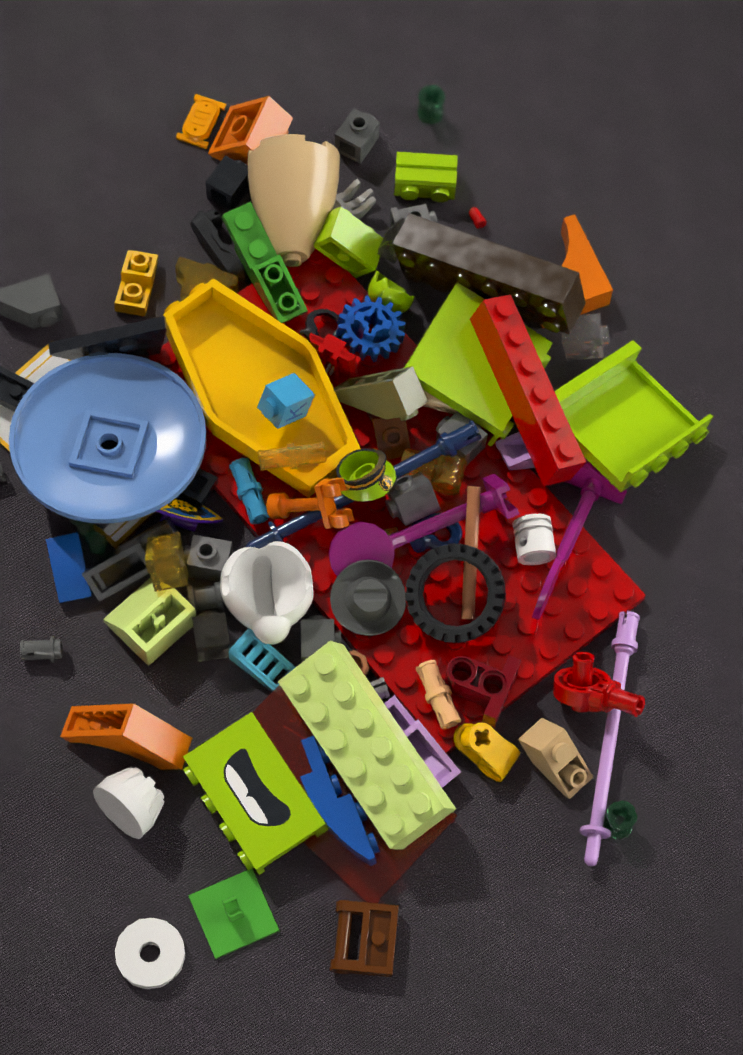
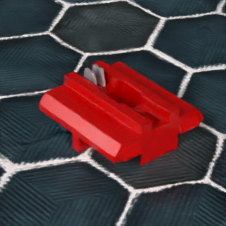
[309,333,361,378]

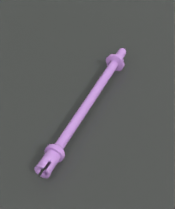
[580,611,640,867]

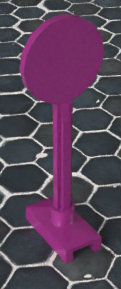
[532,457,628,620]
[328,474,519,576]

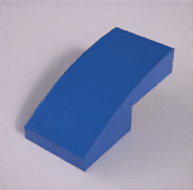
[46,532,92,603]

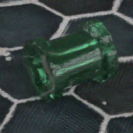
[417,85,445,124]
[603,800,637,839]

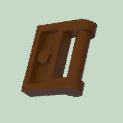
[329,900,399,977]

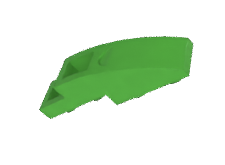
[221,202,308,323]

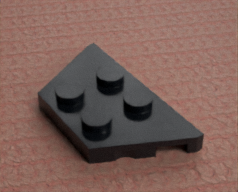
[48,316,167,360]

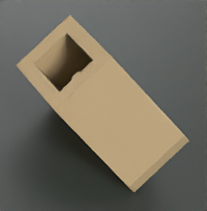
[518,718,593,799]

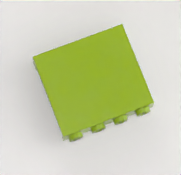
[404,282,553,447]
[554,340,713,492]

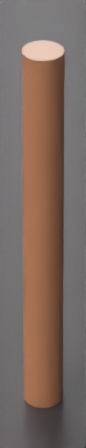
[461,486,481,619]

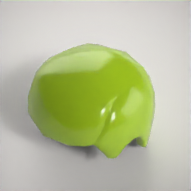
[368,271,414,313]

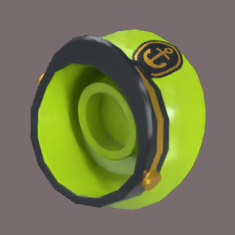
[336,448,396,501]

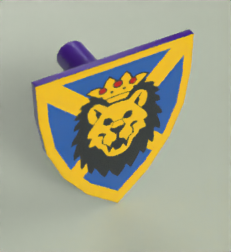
[156,496,223,532]

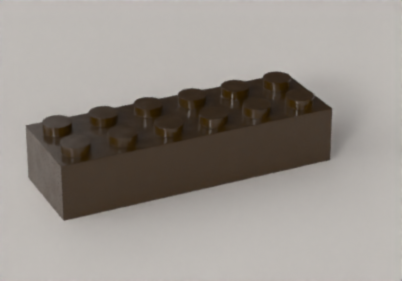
[392,213,586,335]

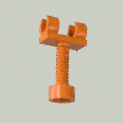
[266,478,354,529]

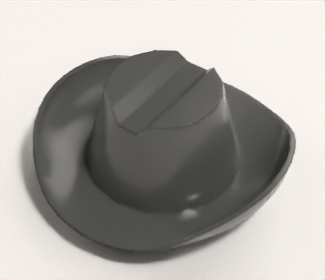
[330,560,406,636]

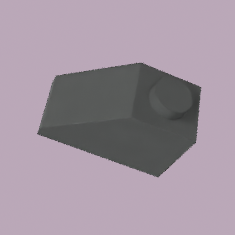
[0,274,64,329]

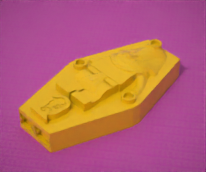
[163,278,361,498]

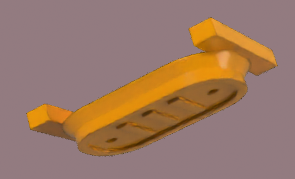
[176,94,226,149]

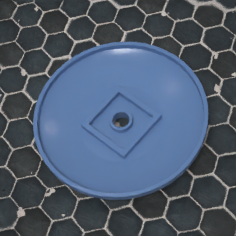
[9,353,206,524]

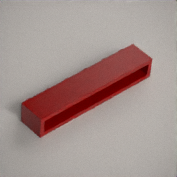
[470,294,586,486]

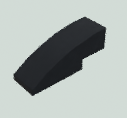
[82,516,186,602]

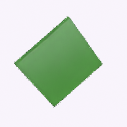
[188,869,279,959]

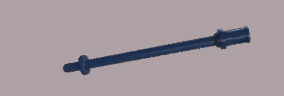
[246,420,482,549]

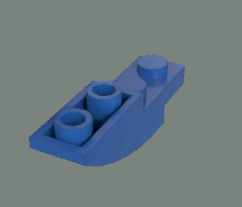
[300,736,380,866]

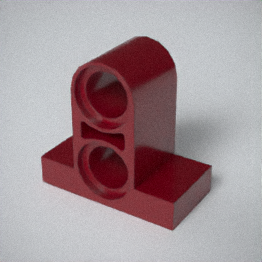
[445,655,521,729]

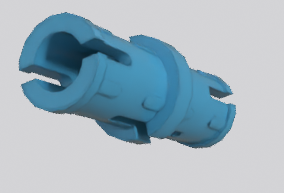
[229,458,270,524]

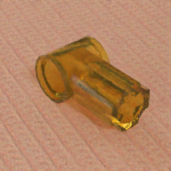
[401,448,467,495]

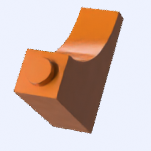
[540,214,613,328]
[60,704,193,770]

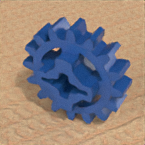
[336,296,406,362]

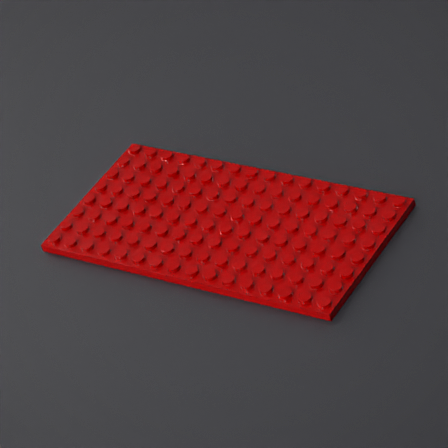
[149,248,646,755]

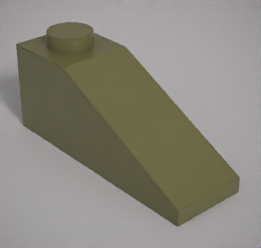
[333,367,428,421]

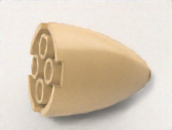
[247,134,340,267]

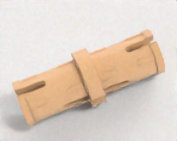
[416,660,461,730]

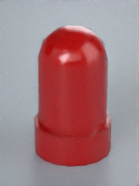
[469,207,487,229]

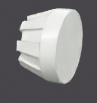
[93,767,165,839]

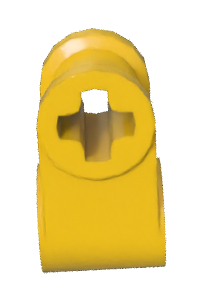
[454,723,520,782]

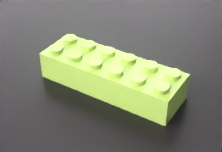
[278,641,456,849]

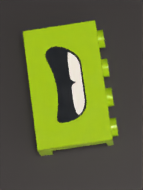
[183,712,328,875]

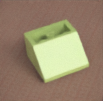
[103,577,197,666]

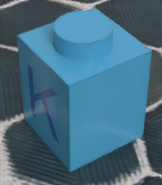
[257,373,315,429]

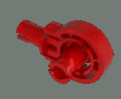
[553,652,645,717]

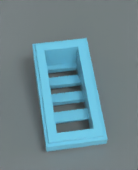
[229,628,296,699]

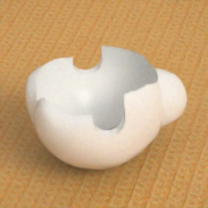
[220,541,314,645]

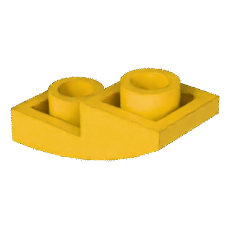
[114,250,158,316]

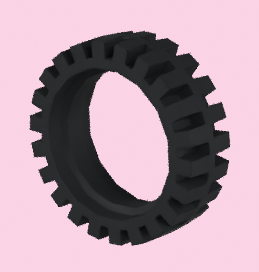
[405,544,506,643]

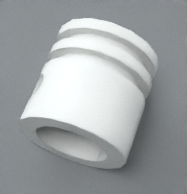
[512,514,556,565]

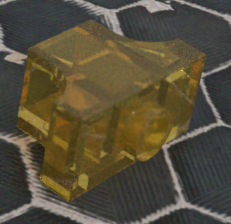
[175,257,239,301]
[145,532,188,592]

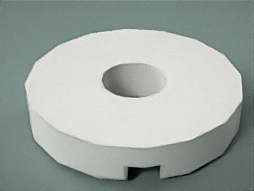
[115,918,185,989]

